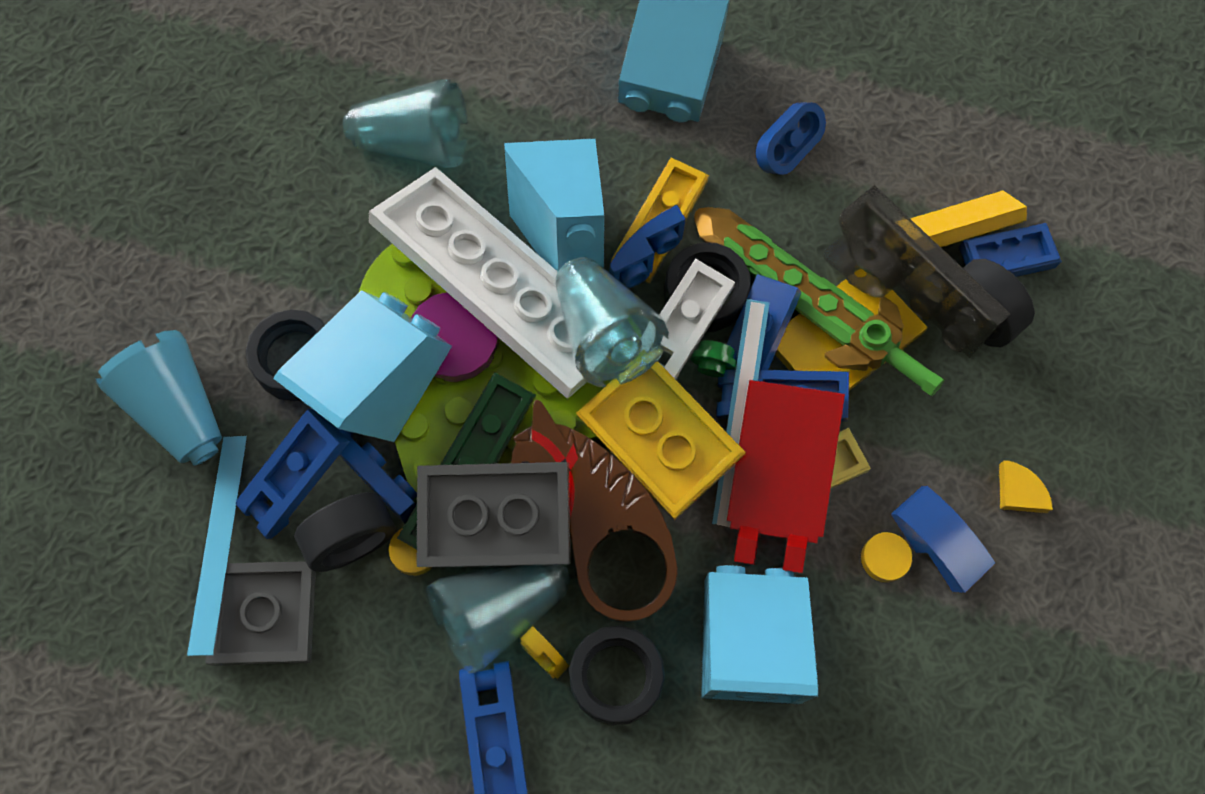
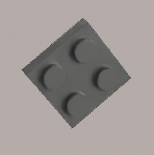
[206,561,316,666]

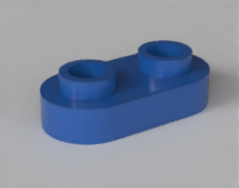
[756,102,826,174]

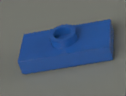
[959,223,1062,277]
[726,274,802,370]

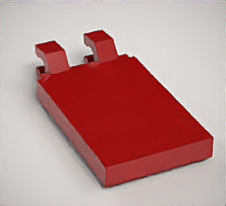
[727,380,845,573]

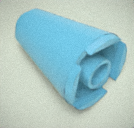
[96,330,222,466]

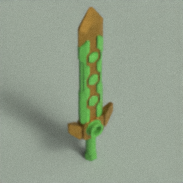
[694,207,945,396]

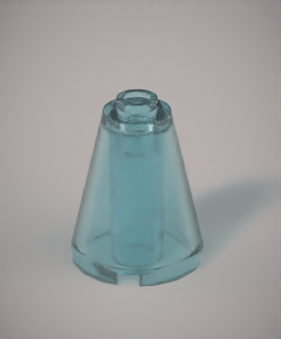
[343,79,468,168]
[555,257,669,387]
[426,565,570,674]

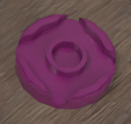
[411,292,500,382]

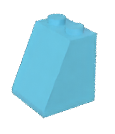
[618,0,730,122]
[504,139,604,283]
[273,290,452,442]
[701,565,818,704]

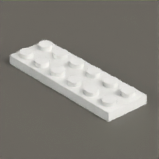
[369,167,633,399]

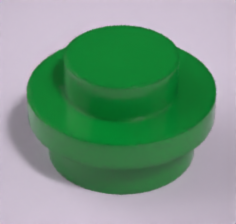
[690,340,737,378]

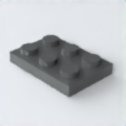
[417,462,571,567]

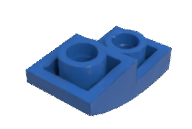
[609,205,686,291]
[891,486,995,593]

